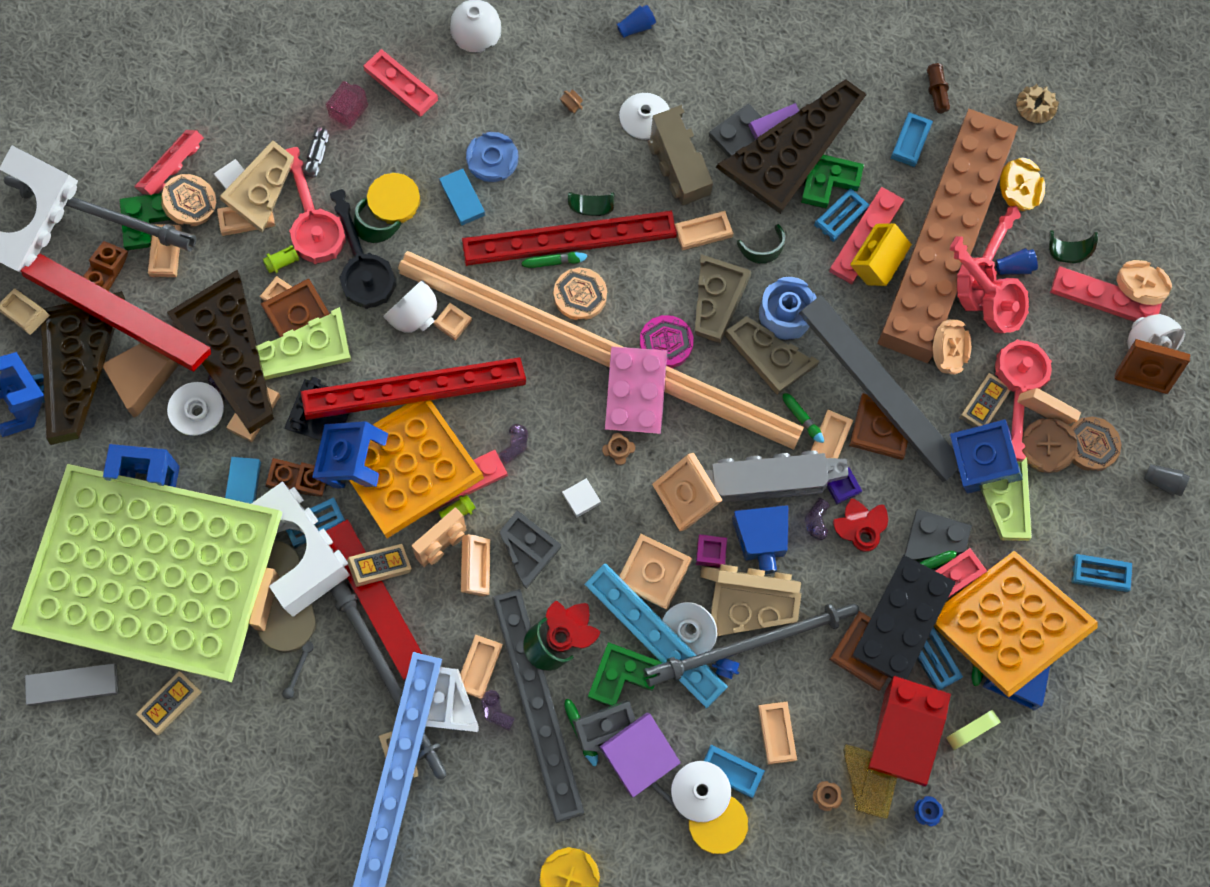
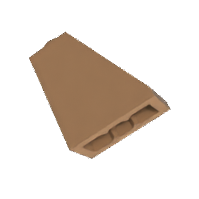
[103,343,179,418]

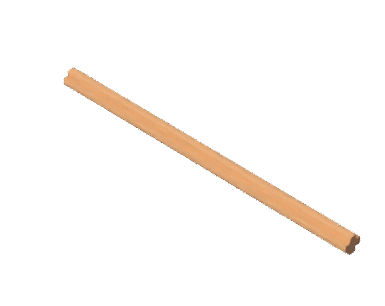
[398,251,804,450]

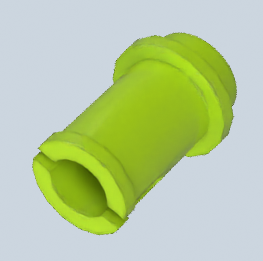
[262,245,299,274]
[438,494,476,518]

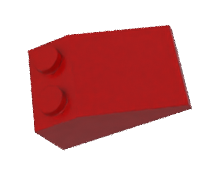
[868,676,951,787]

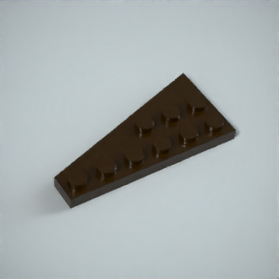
[716,79,867,214]
[167,270,274,434]
[41,291,125,445]

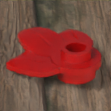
[833,498,888,552]
[546,601,600,652]

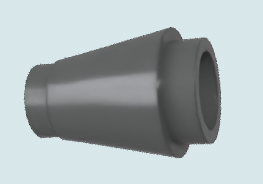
[1144,464,1190,496]

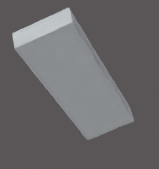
[25,664,118,706]

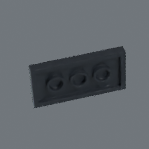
[851,555,956,680]

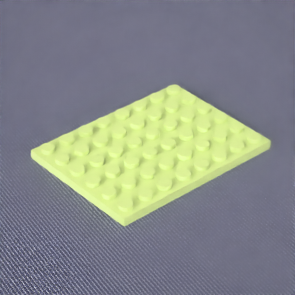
[12,464,282,682]

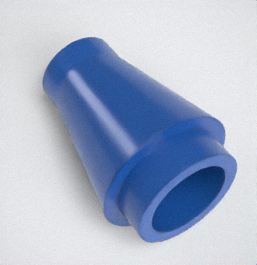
[616,5,656,38]
[996,248,1038,275]

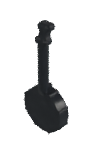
[330,189,397,309]

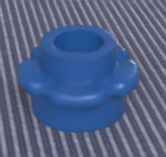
[712,658,740,679]
[914,796,943,826]

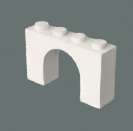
[0,146,78,273]
[251,481,350,617]

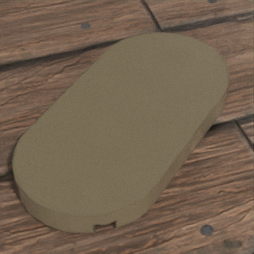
[257,541,316,653]

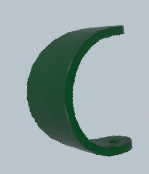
[568,192,615,216]
[353,198,401,243]
[737,224,786,264]
[1049,230,1098,264]
[523,617,574,671]

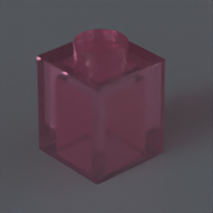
[326,81,368,129]

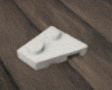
[426,667,479,732]

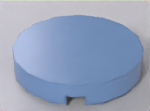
[466,132,518,182]

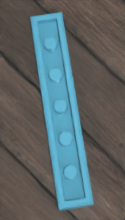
[584,564,728,708]

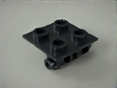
[284,377,350,441]

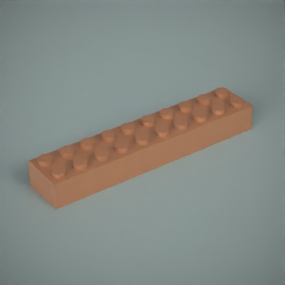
[877,109,1018,363]

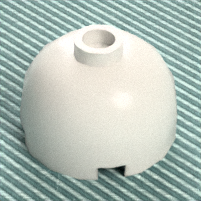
[450,0,501,52]
[383,280,437,333]
[1127,314,1185,350]

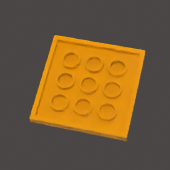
[349,400,484,538]
[934,551,1098,697]

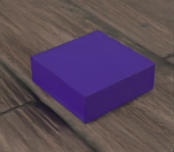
[827,467,862,505]

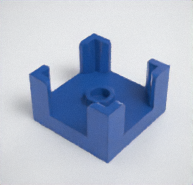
[0,352,44,437]
[950,419,1023,493]
[312,421,388,489]
[103,444,180,487]

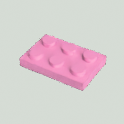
[605,346,667,434]

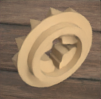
[1017,84,1059,123]

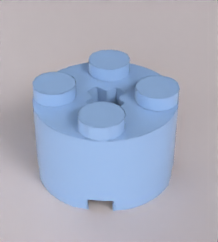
[759,277,816,340]

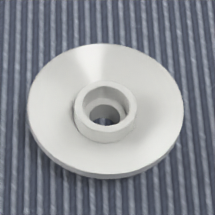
[619,93,669,140]
[167,382,224,436]
[663,602,717,655]
[671,761,731,822]

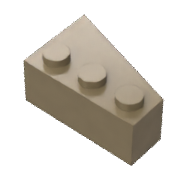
[648,104,713,206]

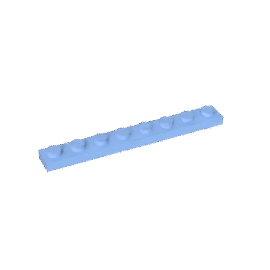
[353,652,443,887]

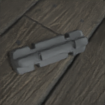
[303,127,329,177]

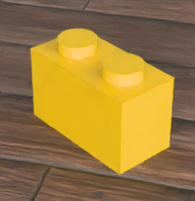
[850,223,912,286]

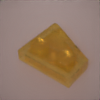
[843,744,897,820]

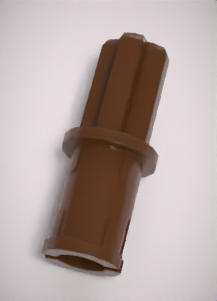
[926,63,950,114]

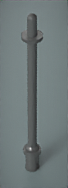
[4,175,196,252]
[330,580,447,780]
[643,604,859,687]

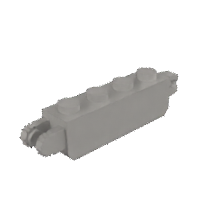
[705,450,848,503]

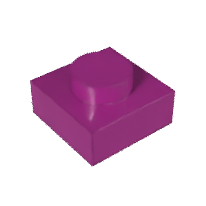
[695,534,727,568]

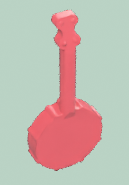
[285,147,346,264]
[957,206,1021,311]
[950,236,1029,333]
[995,339,1052,462]

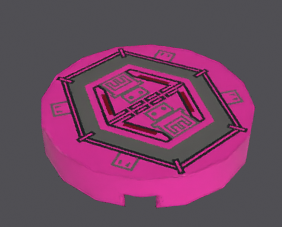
[640,315,693,368]

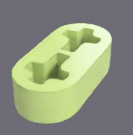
[946,710,1000,750]

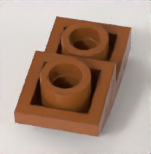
[83,241,128,291]
[265,458,325,497]

